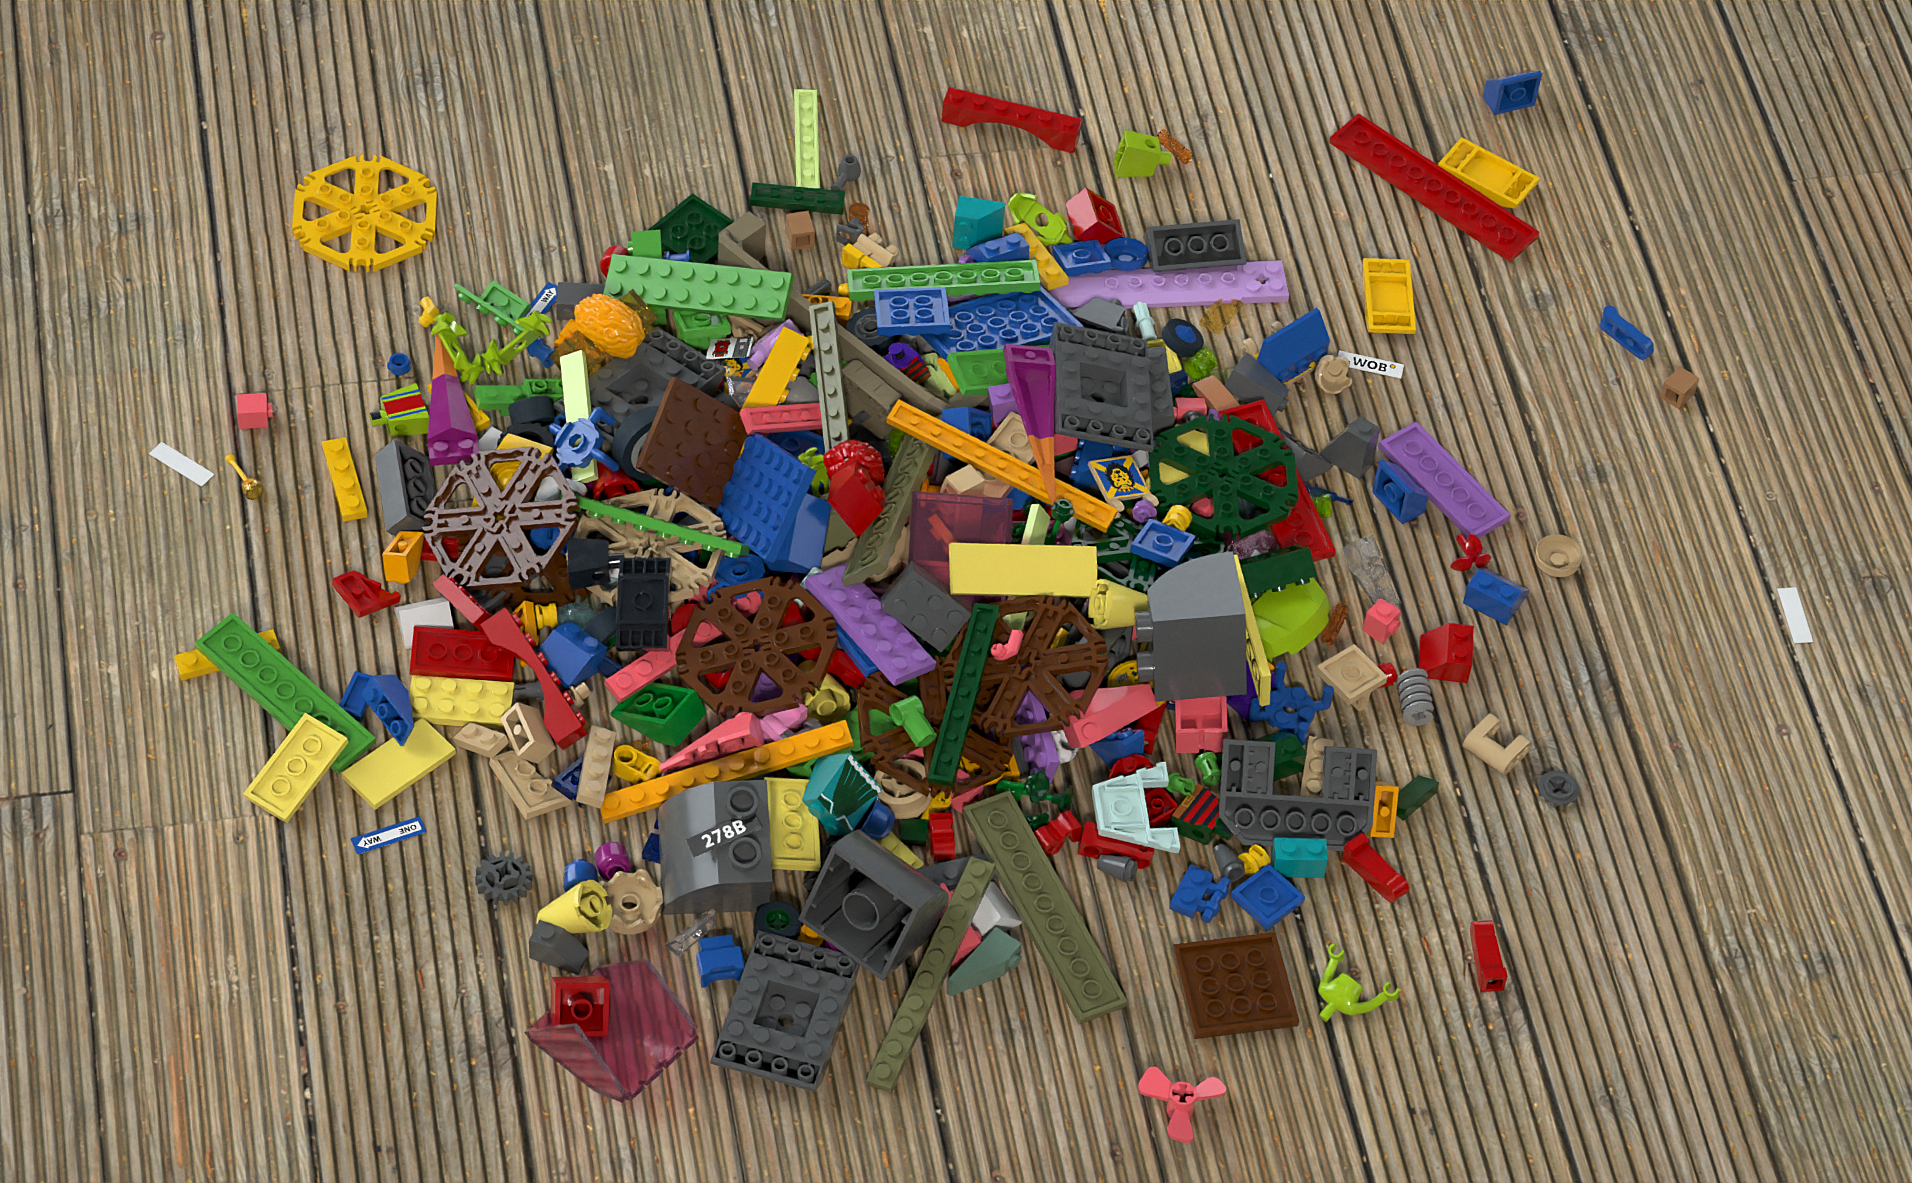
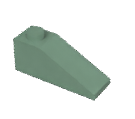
[947,927,1022,996]

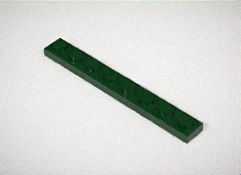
[927,603,1001,787]

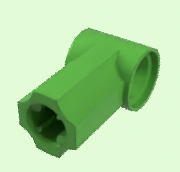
[889,696,937,748]

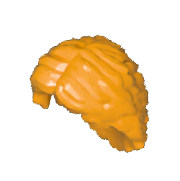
[574,294,645,359]

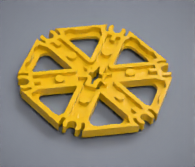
[292,154,437,272]

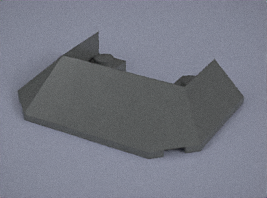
[1219,739,1377,851]

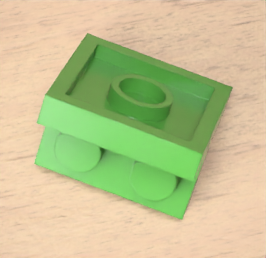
[673,310,731,351]

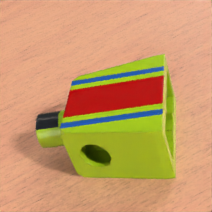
[369,383,429,437]

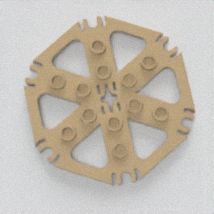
[566,488,727,606]

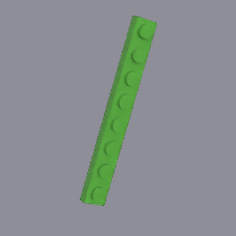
[559,492,750,559]

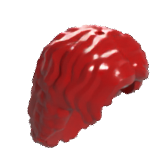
[823,439,885,486]

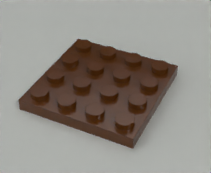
[635,377,747,510]
[1172,932,1299,1039]

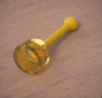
[225,454,264,500]

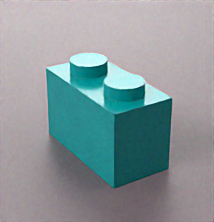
[1271,838,1328,878]

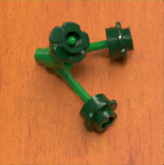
[1011,499,1075,545]

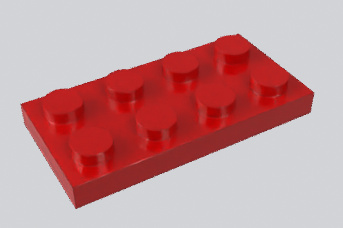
[409,626,514,682]

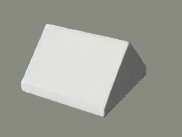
[394,597,454,649]
[971,882,1022,942]

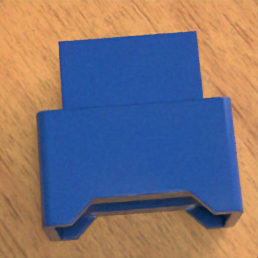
[696,934,745,987]

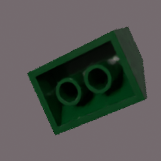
[1239,544,1317,599]
[1215,730,1307,782]

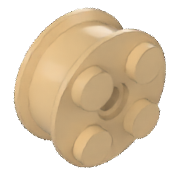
[874,759,932,819]

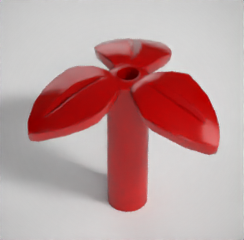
[1450,533,1491,571]

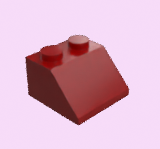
[1065,187,1126,245]
[827,461,886,537]
[1418,623,1474,683]
[551,976,610,1037]

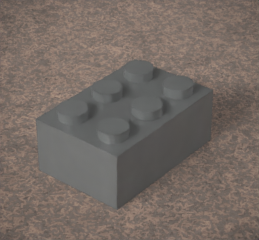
[880,560,973,652]

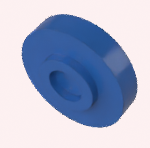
[1104,238,1148,271]

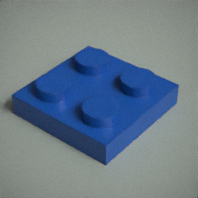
[1052,239,1112,277]
[1130,518,1196,568]
[1231,863,1305,931]

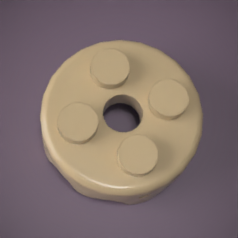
[600,869,663,935]

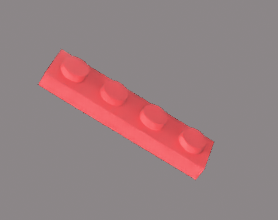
[739,403,822,435]

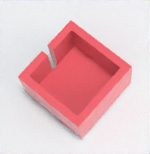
[1175,696,1228,753]

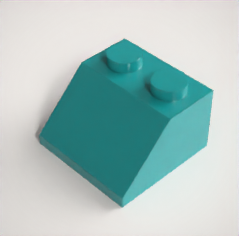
[952,195,1006,250]

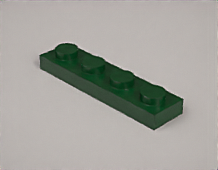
[750,182,845,215]

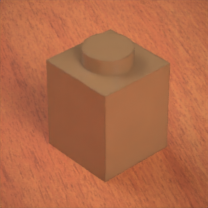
[785,211,815,251]
[1660,366,1699,410]

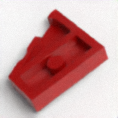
[332,570,401,618]

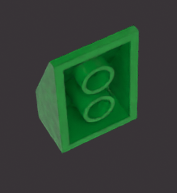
[610,682,707,747]

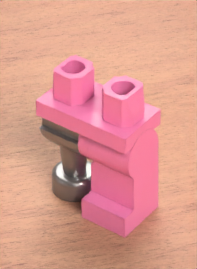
[759,699,822,745]

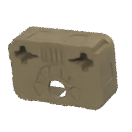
[842,360,905,439]

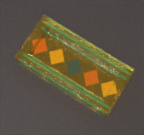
[1199,299,1244,335]

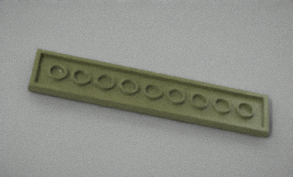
[841,414,942,587]
[962,790,1127,1025]

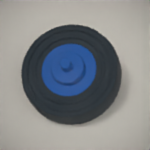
[1162,318,1204,357]

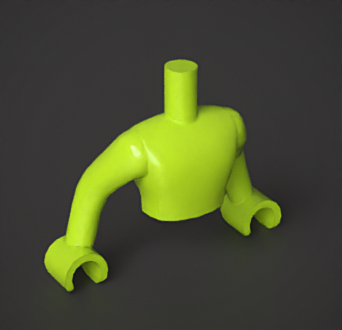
[1318,944,1399,1022]

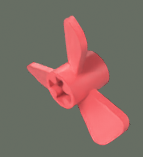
[1138,1066,1226,1144]

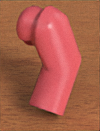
[991,630,1024,661]

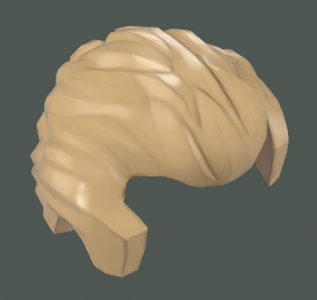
[1315,355,1352,394]

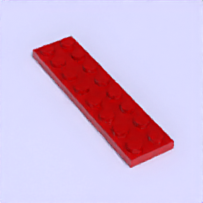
[1218,400,1336,562]

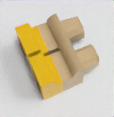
[841,233,899,269]

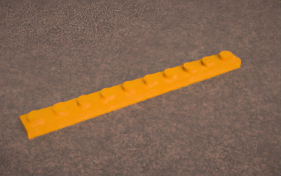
[886,399,1118,533]
[600,720,854,824]

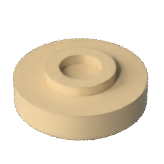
[1534,534,1582,577]

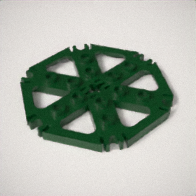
[1147,413,1299,540]
[1071,498,1225,595]

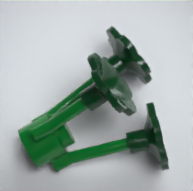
[995,771,1073,833]

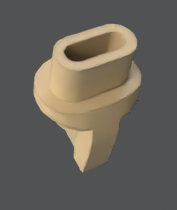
[568,682,592,711]

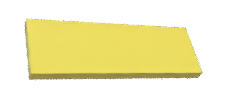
[949,543,1098,598]
[1234,555,1271,706]

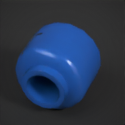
[563,859,598,892]

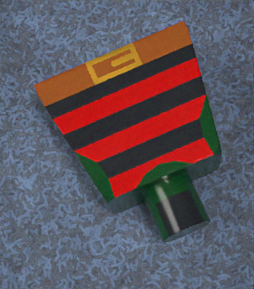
[1170,783,1234,845]

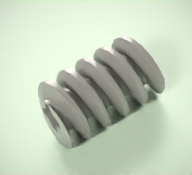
[1397,668,1434,726]

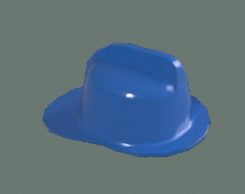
[861,795,895,839]

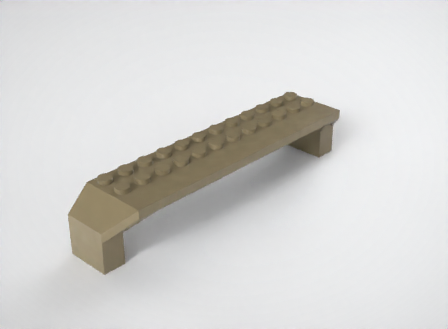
[718,211,989,435]

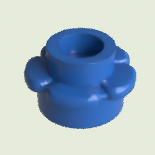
[387,353,411,375]

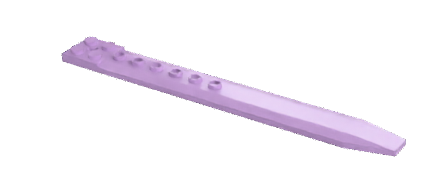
[947,260,1289,310]

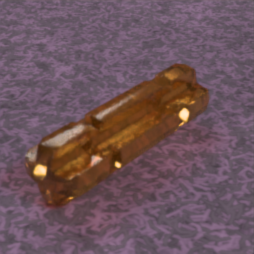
[1156,129,1193,164]
[1321,603,1350,645]

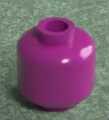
[594,842,631,881]

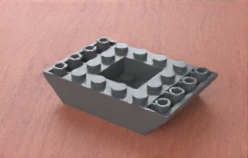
[1049,322,1154,452]
[553,327,726,444]
[710,930,860,1092]

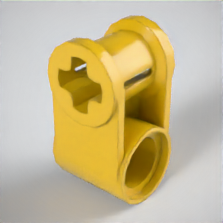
[613,745,662,785]

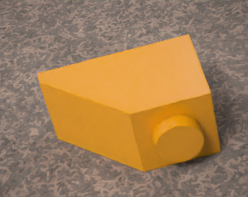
[382,531,424,584]
[1367,782,1399,838]

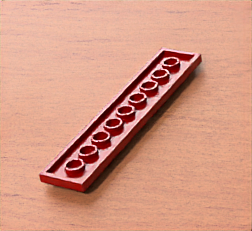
[1329,113,1540,263]

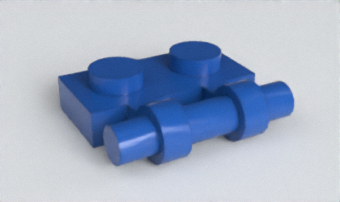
[1169,864,1231,923]

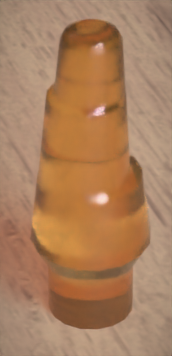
[612,740,650,754]

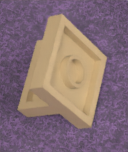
[1315,644,1388,712]

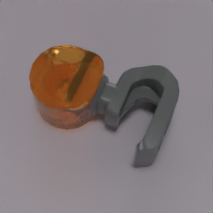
[836,202,870,245]

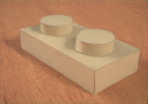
[453,722,509,758]

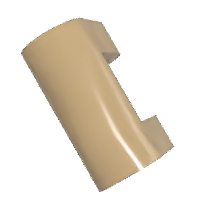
[1463,713,1532,775]

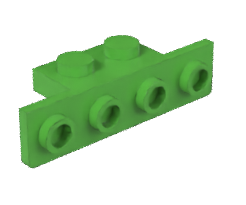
[454,280,532,336]

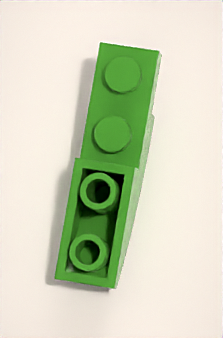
[474,379,564,416]

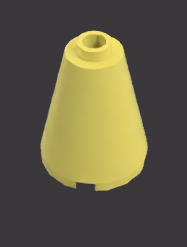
[1088,579,1148,630]
[798,660,850,727]
[537,880,612,934]

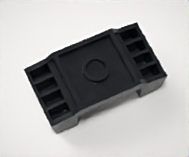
[616,557,673,652]

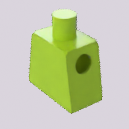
[1114,130,1171,177]

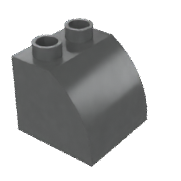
[1135,552,1247,702]
[658,780,773,915]
[798,830,949,981]

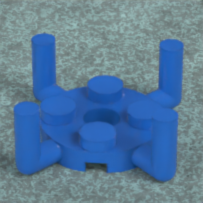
[549,407,619,480]
[706,554,778,604]
[1248,662,1334,746]

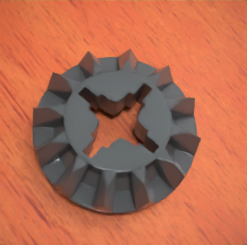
[1538,771,1579,807]

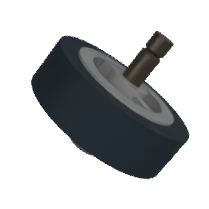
[611,406,659,481]

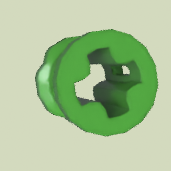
[1194,752,1222,786]

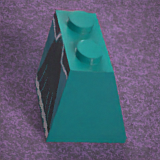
[802,753,882,836]

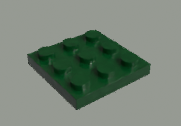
[647,193,735,264]

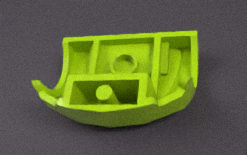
[1250,578,1330,663]

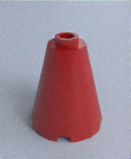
[592,456,641,511]

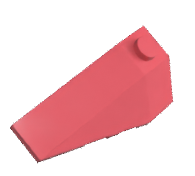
[1060,684,1158,748]
[660,712,765,774]

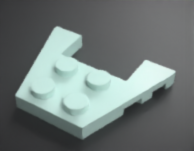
[1092,762,1180,853]

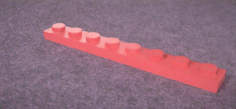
[604,591,761,703]

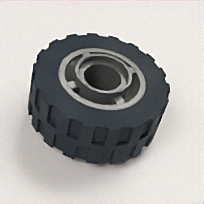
[845,306,901,356]

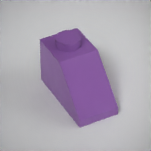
[988,383,1020,424]

